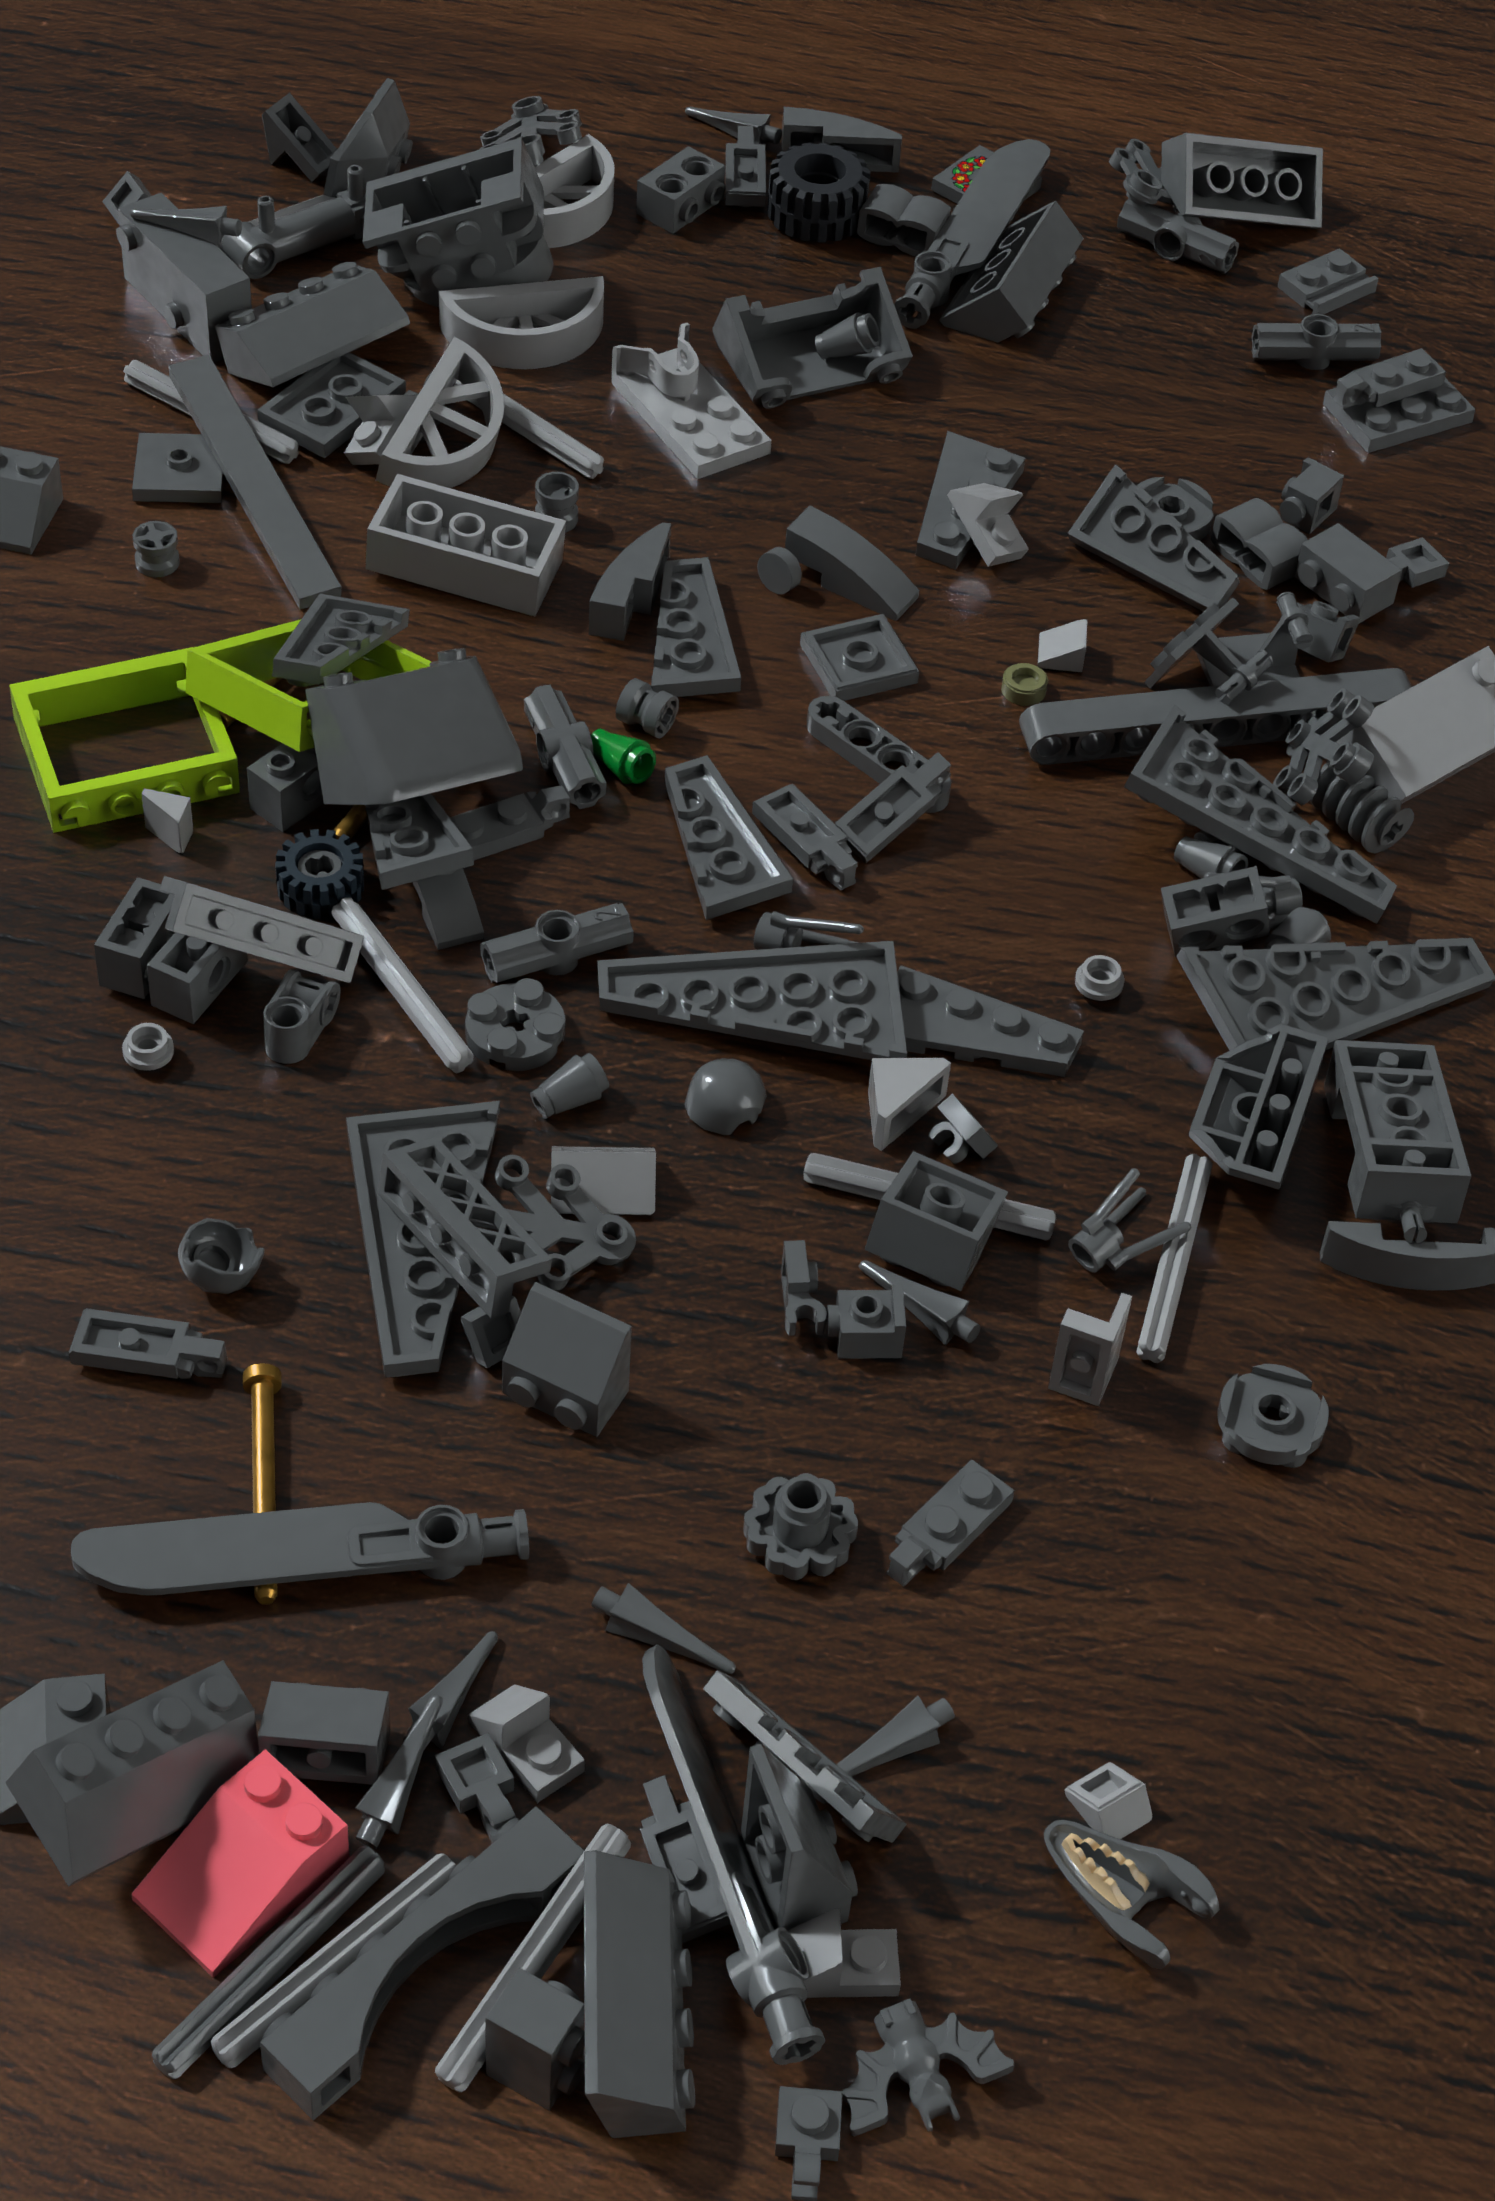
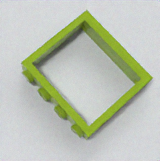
[185,619,431,752]
[9,647,240,833]

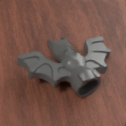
[842,1998,1014,2137]

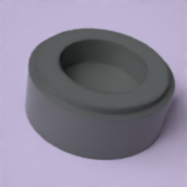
[757,547,802,594]

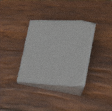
[1037,619,1087,672]
[142,788,193,854]
[1064,1762,1153,1839]

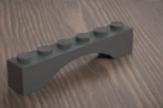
[260,1806,584,2121]

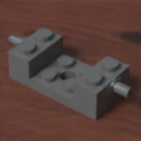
[1324,1040,1471,1244]

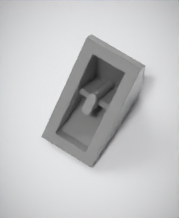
[868,1058,951,1151]

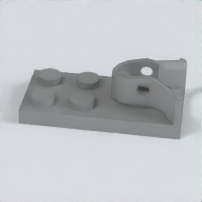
[611,323,772,479]

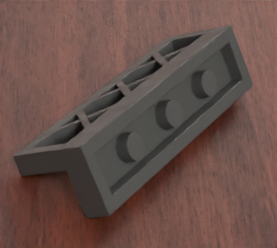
[160,876,364,983]
[377,1137,552,1318]

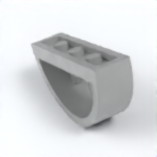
[535,134,615,248]
[439,276,604,369]
[375,336,504,488]

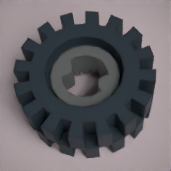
[275,829,364,919]

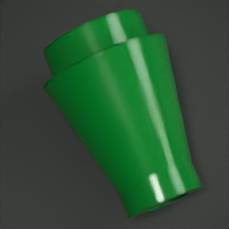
[591,729,656,784]

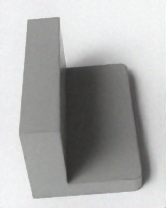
[551,1146,656,1215]
[1048,1293,1132,1406]

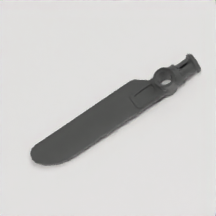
[894,139,1050,329]
[71,1502,529,1596]
[642,1644,825,2065]

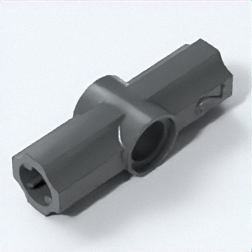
[1117,198,1239,274]
[1252,314,1381,370]
[524,685,606,809]
[480,903,634,983]

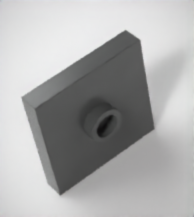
[132,433,224,503]

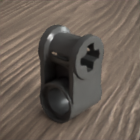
[263,969,341,1064]

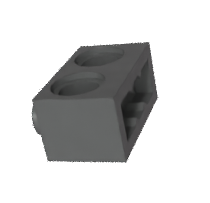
[636,146,726,234]
[1161,866,1270,957]
[94,877,175,999]

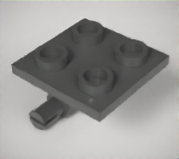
[1196,592,1313,686]
[1144,598,1273,705]

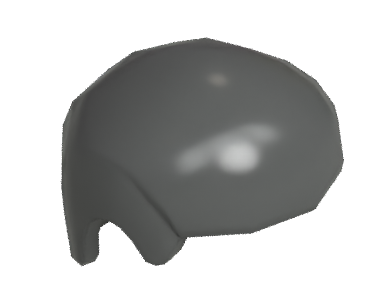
[684,1058,767,1135]
[178,1218,265,1294]

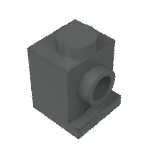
[1280,457,1344,534]
[1297,601,1361,663]
[826,1283,906,1359]

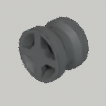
[132,521,180,578]

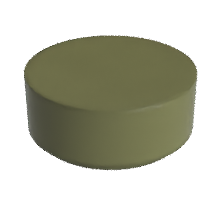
[1001,663,1048,706]

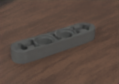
[807,696,952,813]

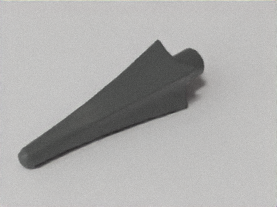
[685,107,782,145]
[130,206,242,246]
[859,1260,981,1346]
[591,1583,736,1674]
[403,1631,498,1750]
[355,1694,443,1849]
[837,1696,955,1777]

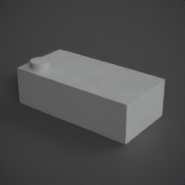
[366,474,566,617]
[1335,646,1495,804]

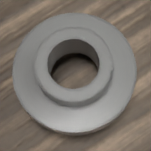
[1075,955,1125,1001]
[122,1023,174,1070]

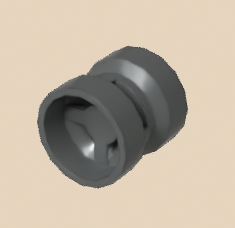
[535,472,579,533]
[616,678,679,739]

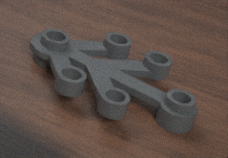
[479,96,582,166]
[1109,139,1178,212]
[1273,688,1374,806]
[444,1155,636,1290]

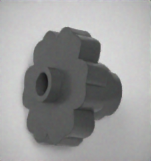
[743,1473,858,1580]

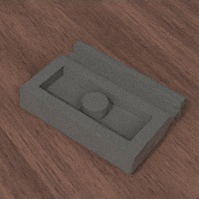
[1277,248,1379,315]

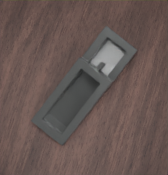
[781,107,902,173]
[785,505,920,621]
[589,522,671,641]

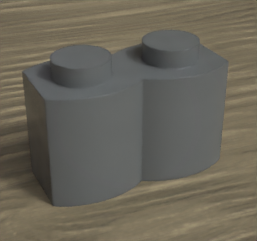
[857,184,951,257]
[1211,498,1308,590]

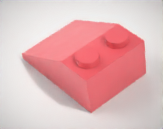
[131,1749,350,1978]

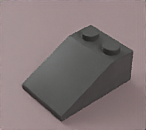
[740,1744,858,1930]

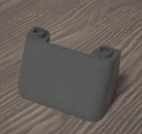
[712,267,913,409]
[305,648,523,805]

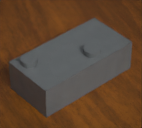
[116,193,252,363]

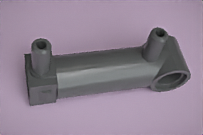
[222,165,366,279]

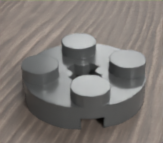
[1136,477,1214,541]
[465,978,565,1071]
[1217,1364,1329,1468]

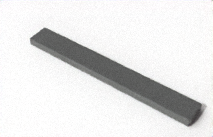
[168,354,342,610]

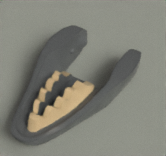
[1044,1820,1220,1970]

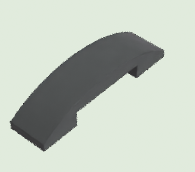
[413,868,484,950]
[1319,1221,1495,1290]

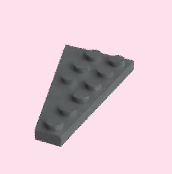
[1124,704,1397,924]
[1176,938,1495,1051]
[597,941,907,1060]
[346,1101,500,1378]

